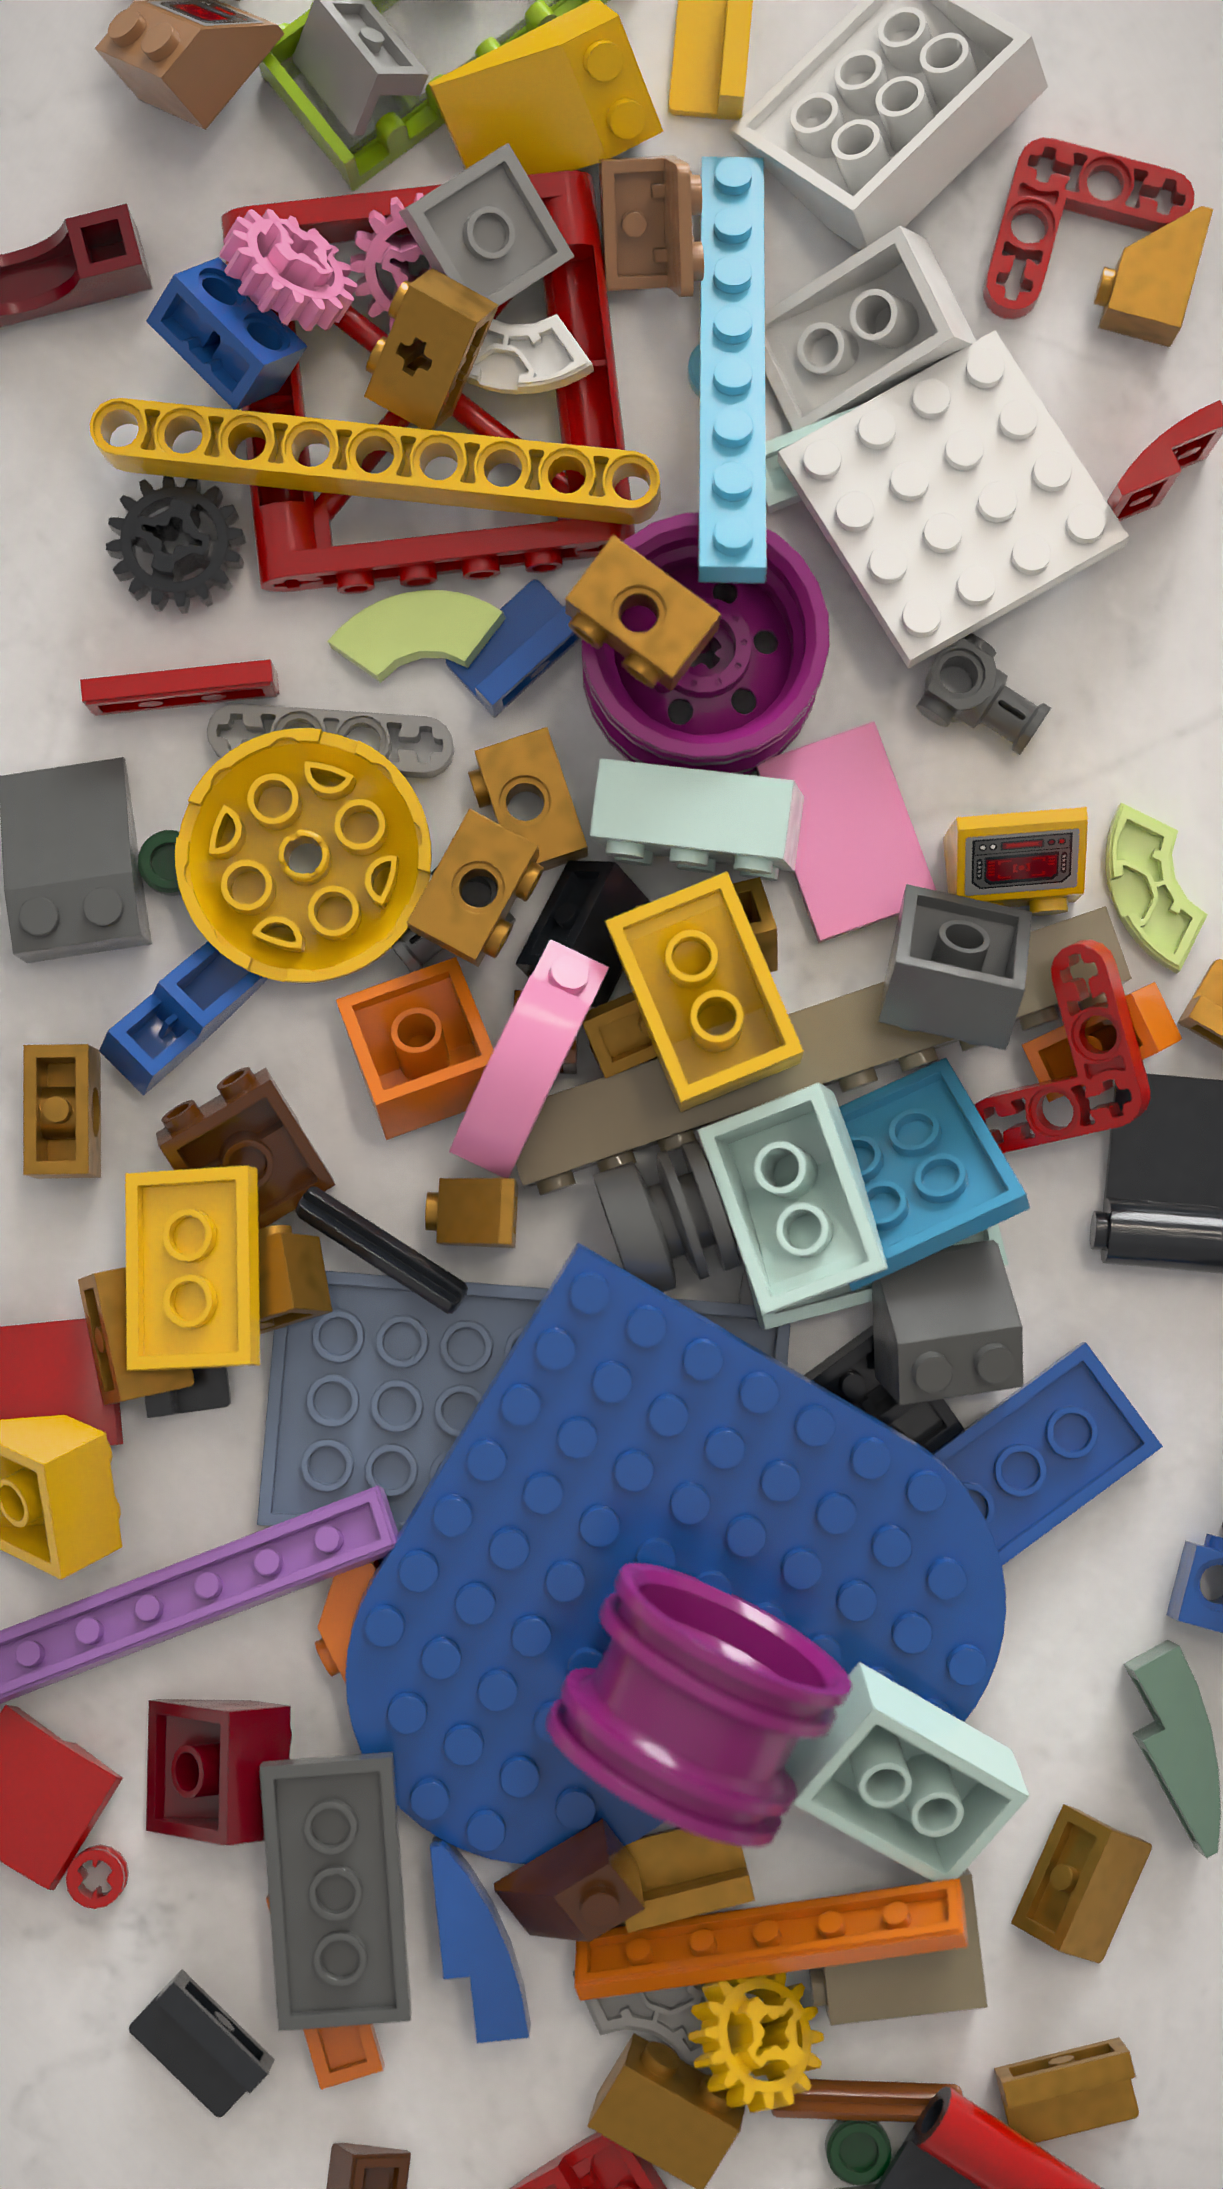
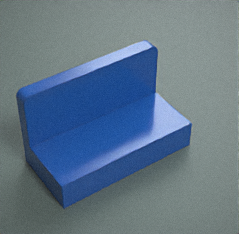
[446,579,581,718]

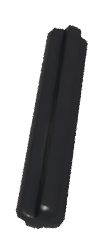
[295,1186,468,1314]

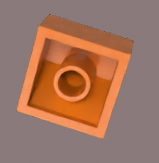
[336,957,494,1140]

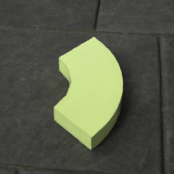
[328,590,506,683]
[1105,803,1207,973]

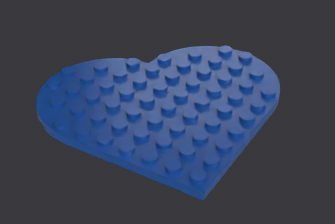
[346,1242,1006,1864]

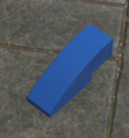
[99,941,268,1096]
[430,1836,531,2044]

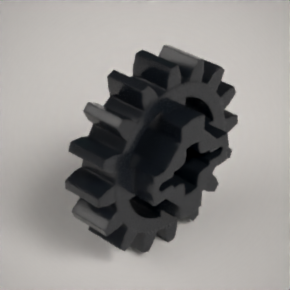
[106,476,246,614]

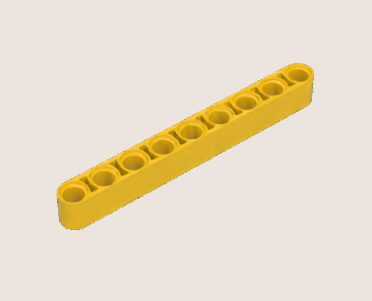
[90,398,661,525]

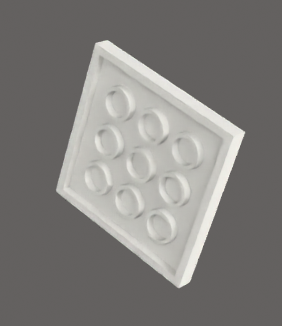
[777,331,1129,669]

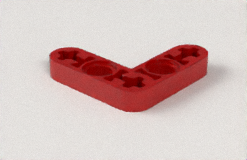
[983,137,1195,319]
[974,940,1151,1153]

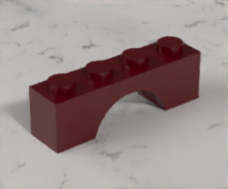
[0,203,153,327]

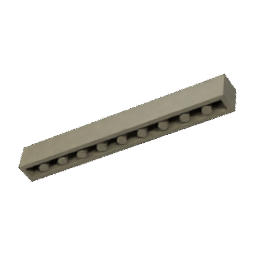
[516,906,1132,1196]

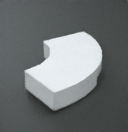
[466,314,594,394]

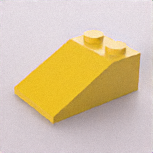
[428,0,664,175]
[605,872,804,1112]

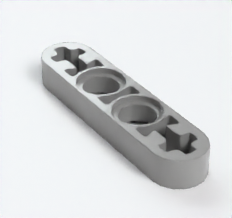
[207,704,454,778]

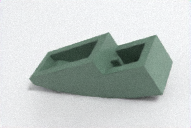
[1123,1640,1221,1858]

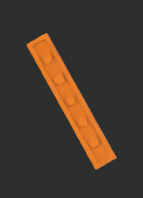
[574,1878,968,2001]

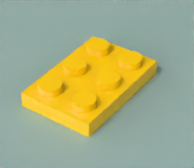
[125,1166,260,1371]

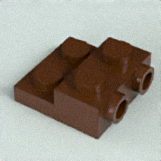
[156,1067,336,1229]

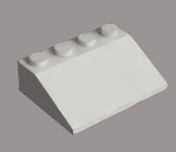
[730,0,1048,250]

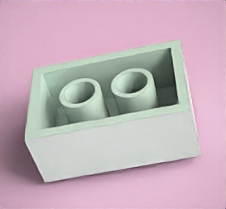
[590,758,804,881]
[784,1662,1030,1882]

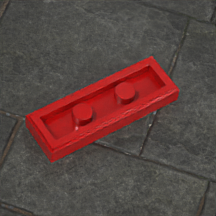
[80,659,279,716]

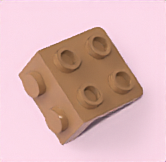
[599,155,704,297]

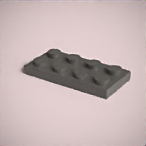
[260,1752,412,2031]

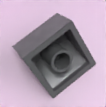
[878,884,1032,1050]
[872,1240,1023,1405]

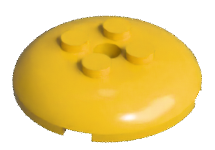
[175,728,432,983]

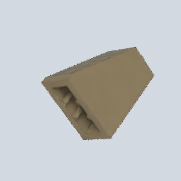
[809,1868,988,2025]

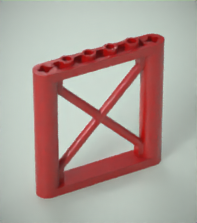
[221,170,635,594]

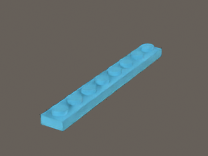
[698,157,766,583]

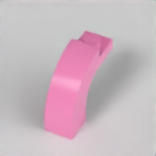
[449,939,609,1178]

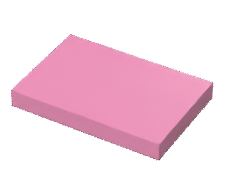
[756,722,936,943]

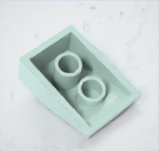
[698,1083,888,1315]

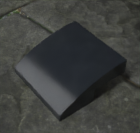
[803,1325,965,1453]

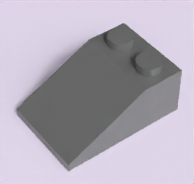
[0,757,152,963]

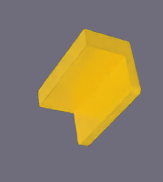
[669,0,753,121]

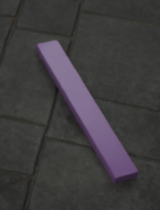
[0,1486,398,1704]

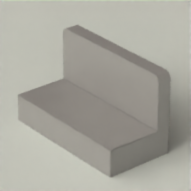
[293,0,429,136]

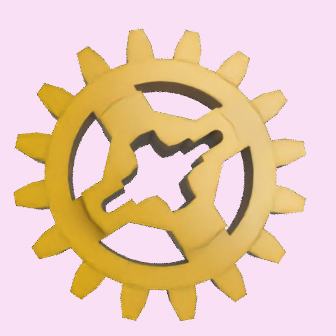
[688,1972,824,2113]

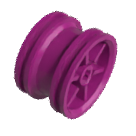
[582,512,830,775]
[546,1563,852,1847]

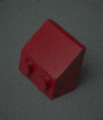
[146,1699,292,1846]

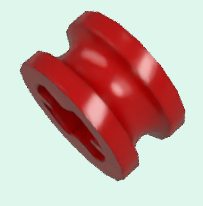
[66,1845,129,1909]

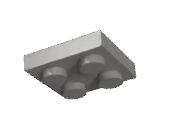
[399,143,575,306]

